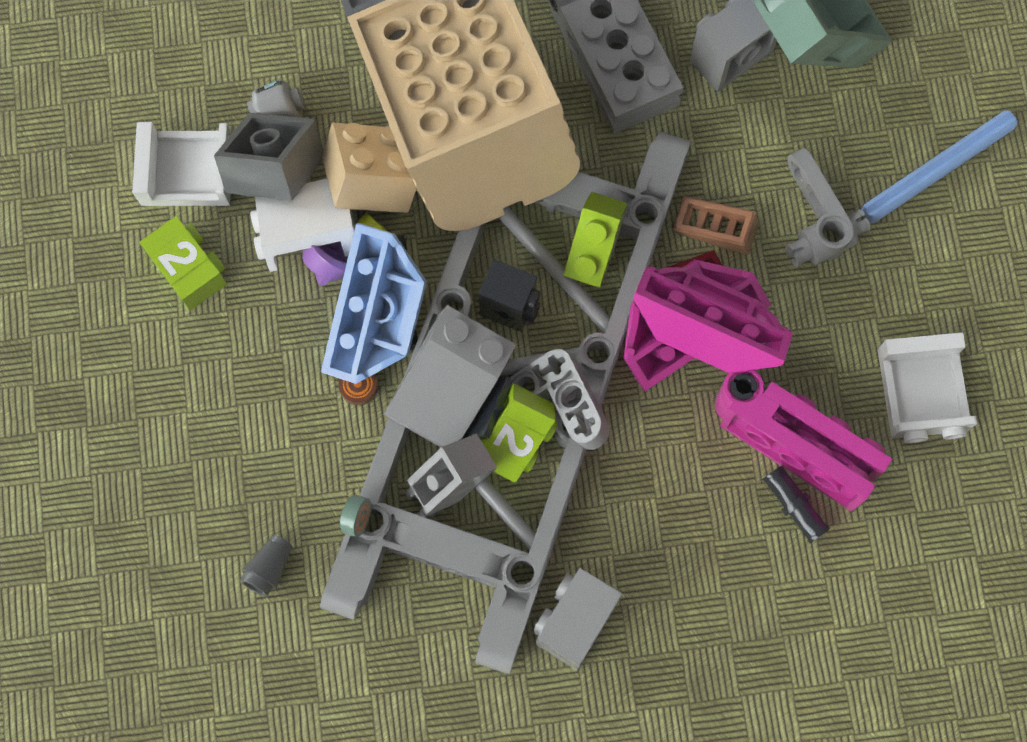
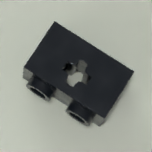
[478,259,541,333]

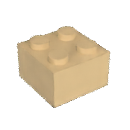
[322,122,416,213]

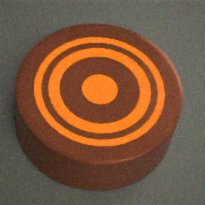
[338,374,378,405]

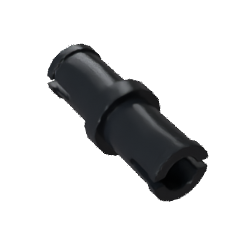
[762,465,830,543]

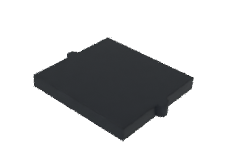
[462,377,513,440]

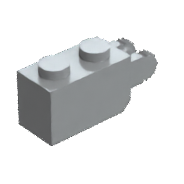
[406,434,497,519]

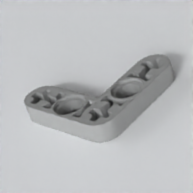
[510,349,610,450]

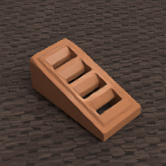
[673,196,759,255]

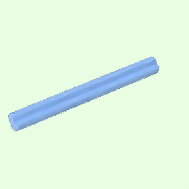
[861,110,1018,223]

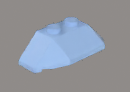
[321,223,427,384]

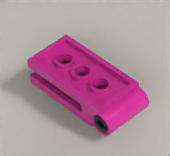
[715,370,892,512]

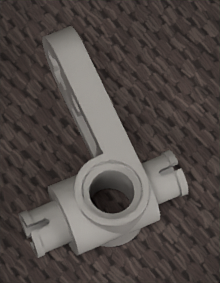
[785,148,871,267]

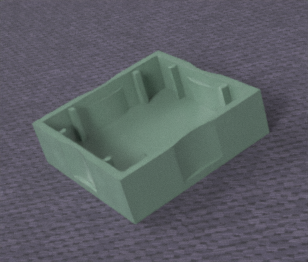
[753,0,893,68]

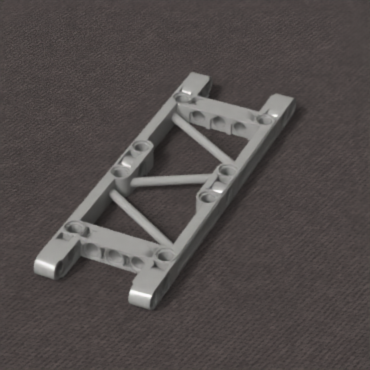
[320,131,691,675]

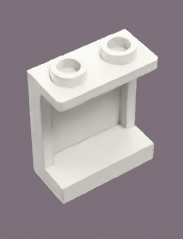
[132,122,232,206]
[250,179,355,272]
[878,332,977,443]

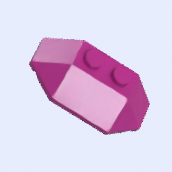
[624,260,771,392]
[633,267,793,373]

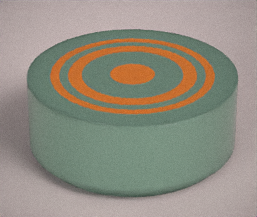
[340,495,371,537]

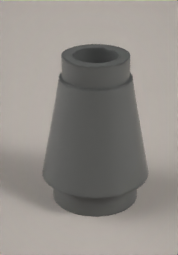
[240,535,293,597]

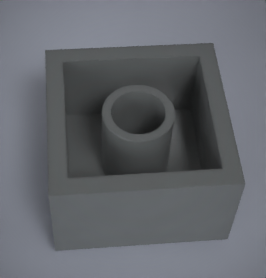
[214,112,324,201]

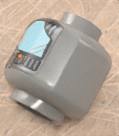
[247,79,306,118]

